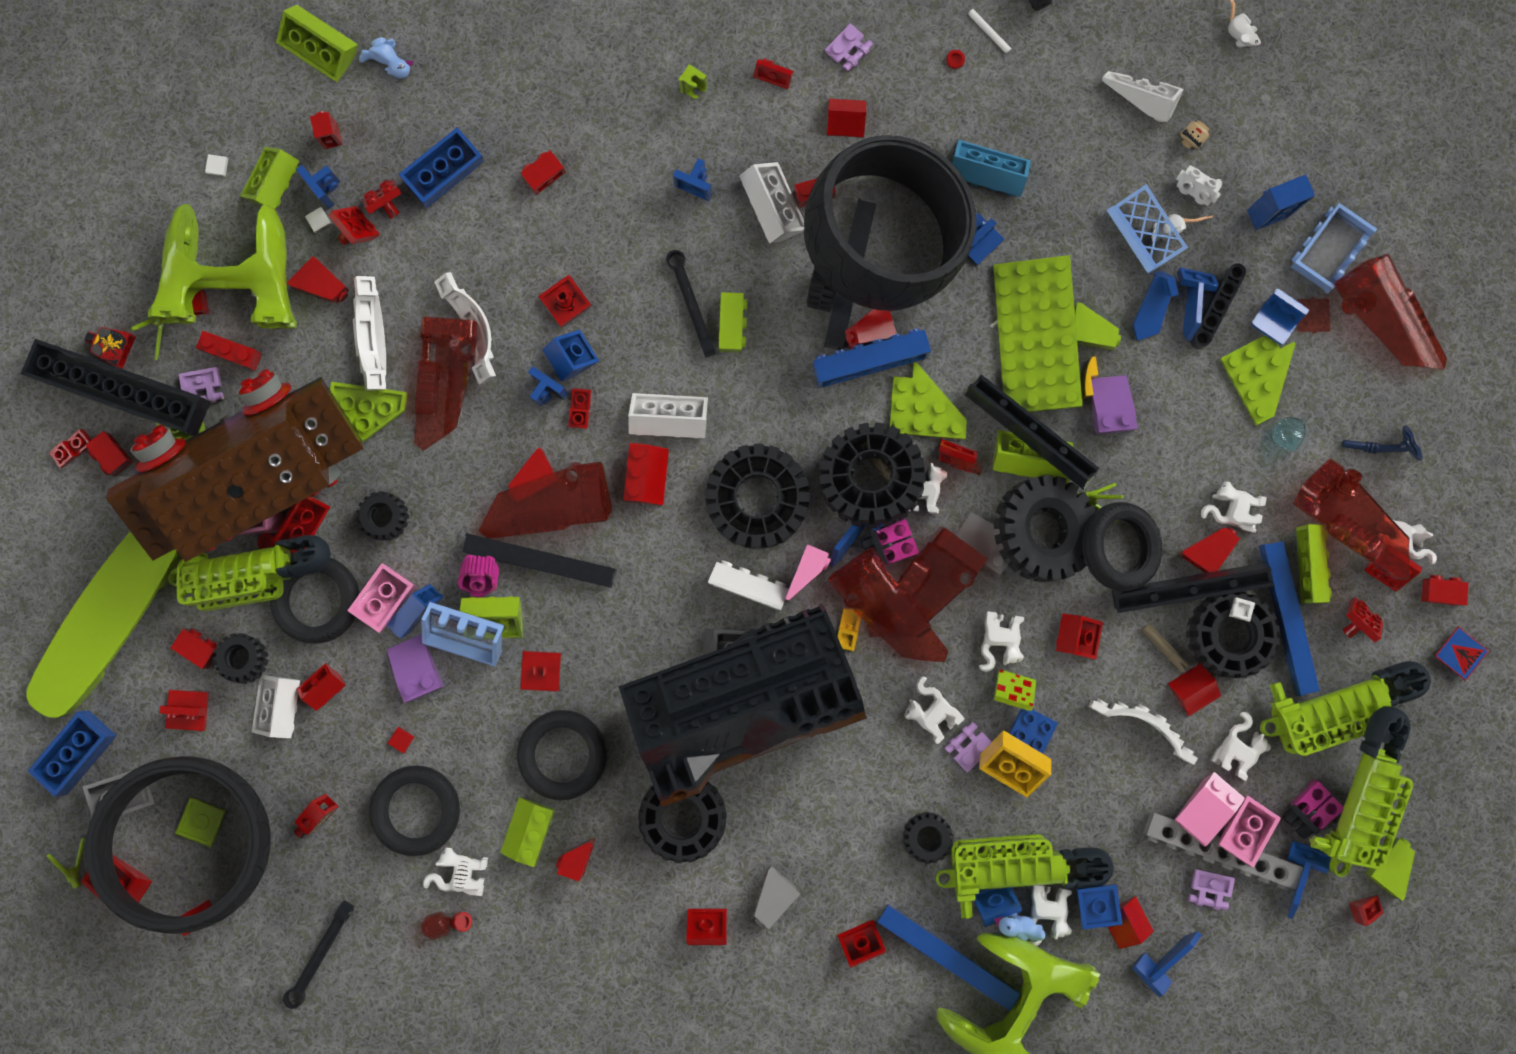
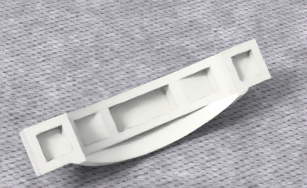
[434,272,496,385]
[353,276,386,391]
[1088,699,1198,765]

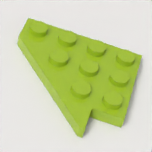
[1220,335,1295,425]
[889,362,967,440]
[330,382,408,442]

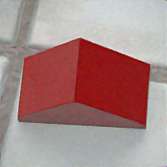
[1349,894,1384,926]

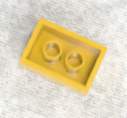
[979,730,1051,797]

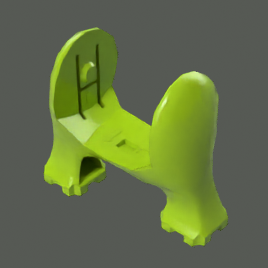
[148,204,297,329]
[936,932,1100,1054]

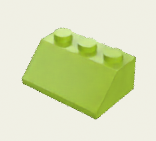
[240,147,299,209]
[460,596,523,639]
[500,797,556,867]

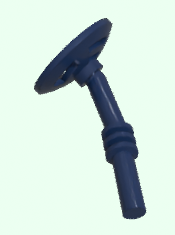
[1342,425,1423,461]

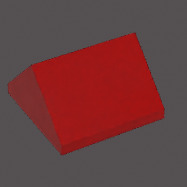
[827,99,866,138]
[1167,664,1221,717]
[1108,896,1154,949]
[837,920,886,968]

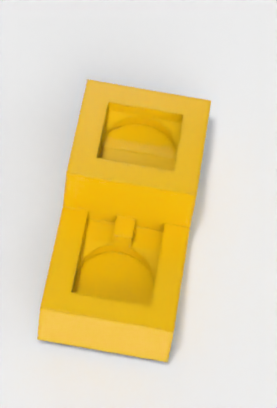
[1082,356,1098,399]
[837,608,862,651]

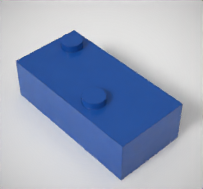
[399,127,484,209]
[1247,174,1315,230]
[28,711,117,797]

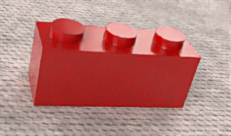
[196,330,262,371]

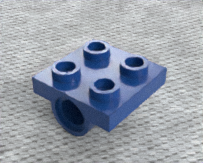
[1009,709,1058,754]

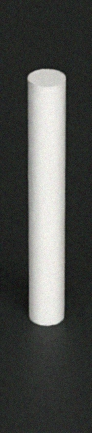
[968,9,1012,54]

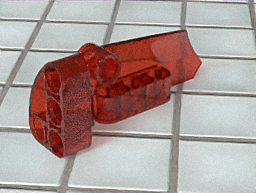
[1334,254,1447,370]
[414,317,478,451]
[1293,458,1411,580]
[479,461,612,539]
[866,526,988,637]
[828,547,948,662]

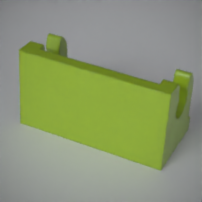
[678,64,708,99]

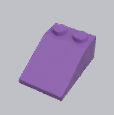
[1090,375,1137,435]
[387,634,444,703]

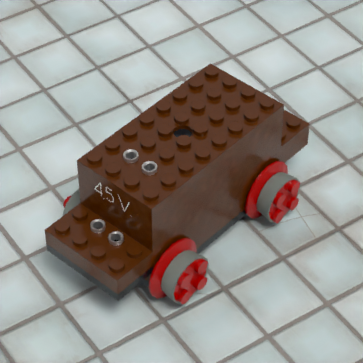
[106,369,363,562]

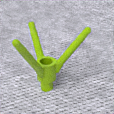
[131,318,164,360]
[1078,483,1124,523]
[47,838,85,889]

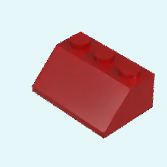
[624,443,669,506]
[271,496,331,553]

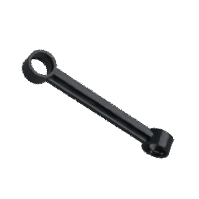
[666,250,716,358]
[283,900,355,1009]

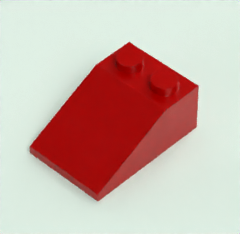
[81,854,153,906]

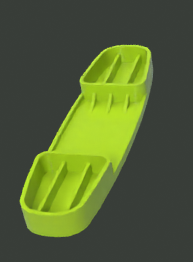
[26,532,181,718]

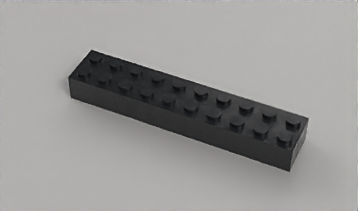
[20,339,211,436]

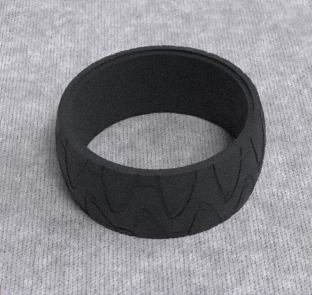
[804,135,977,311]
[85,756,271,934]

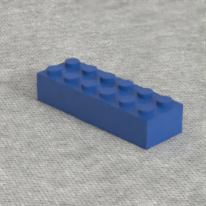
[812,328,931,389]

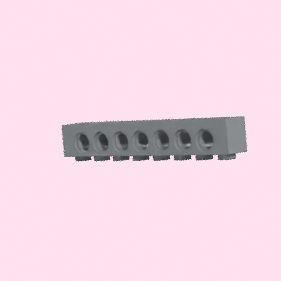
[1143,811,1303,891]

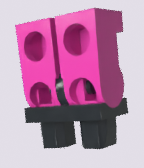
[861,519,919,567]
[1282,779,1344,839]

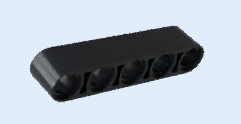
[1190,263,1246,350]

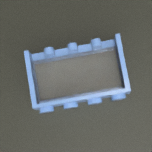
[1291,203,1377,294]
[421,602,504,667]

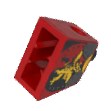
[85,327,136,369]
[294,793,339,838]

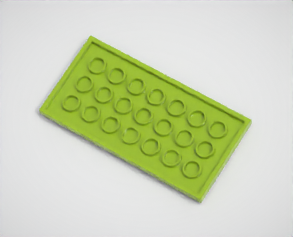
[993,255,1083,412]

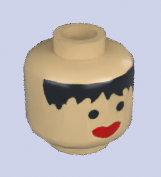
[1181,120,1209,150]

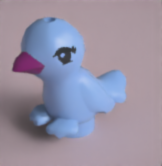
[359,38,413,79]
[994,913,1045,942]

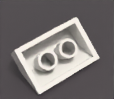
[251,675,300,738]

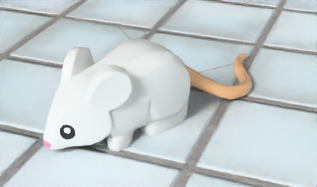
[1228,0,1261,48]
[1151,214,1213,242]

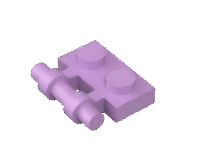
[825,23,873,72]
[179,367,224,404]
[945,722,991,773]
[1188,869,1235,910]

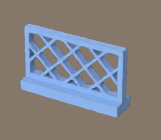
[1107,184,1188,274]

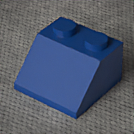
[542,330,599,381]

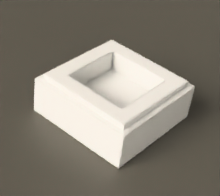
[205,154,228,177]
[305,207,332,233]
[1229,597,1255,622]

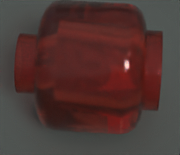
[421,911,452,940]

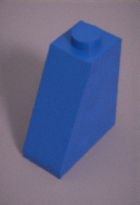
[387,584,444,639]

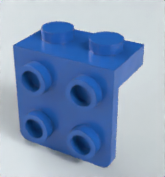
[1251,288,1309,345]

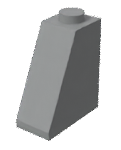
[754,865,800,929]

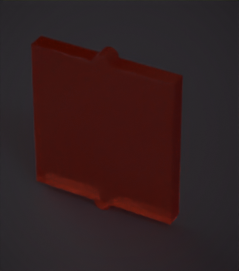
[1297,297,1330,334]
[948,455,981,475]

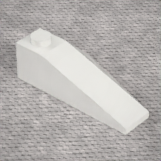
[1102,71,1184,122]

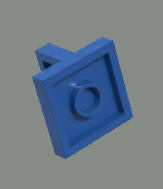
[673,158,712,201]
[296,165,341,209]
[968,213,1004,266]
[528,366,569,406]
[1076,884,1122,930]
[974,888,1022,927]

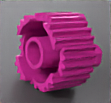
[458,555,499,598]

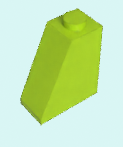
[1074,302,1121,351]
[1365,837,1415,901]

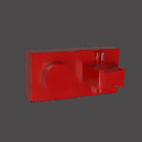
[753,58,794,89]
[938,439,977,465]

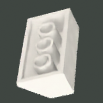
[739,162,804,244]
[628,393,708,439]
[708,560,789,611]

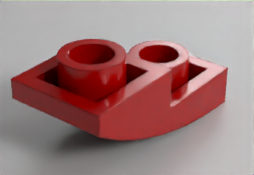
[568,388,592,429]
[49,429,92,468]

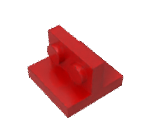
[159,690,209,731]
[686,909,727,946]

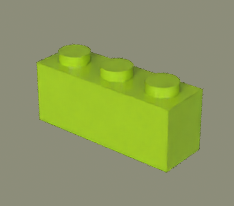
[719,292,748,353]

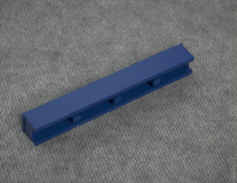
[1259,541,1320,696]
[877,904,1021,1011]

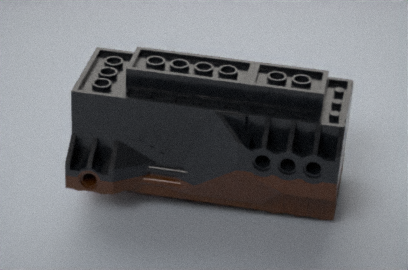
[618,603,867,807]

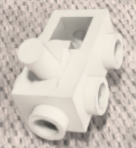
[1176,165,1222,206]

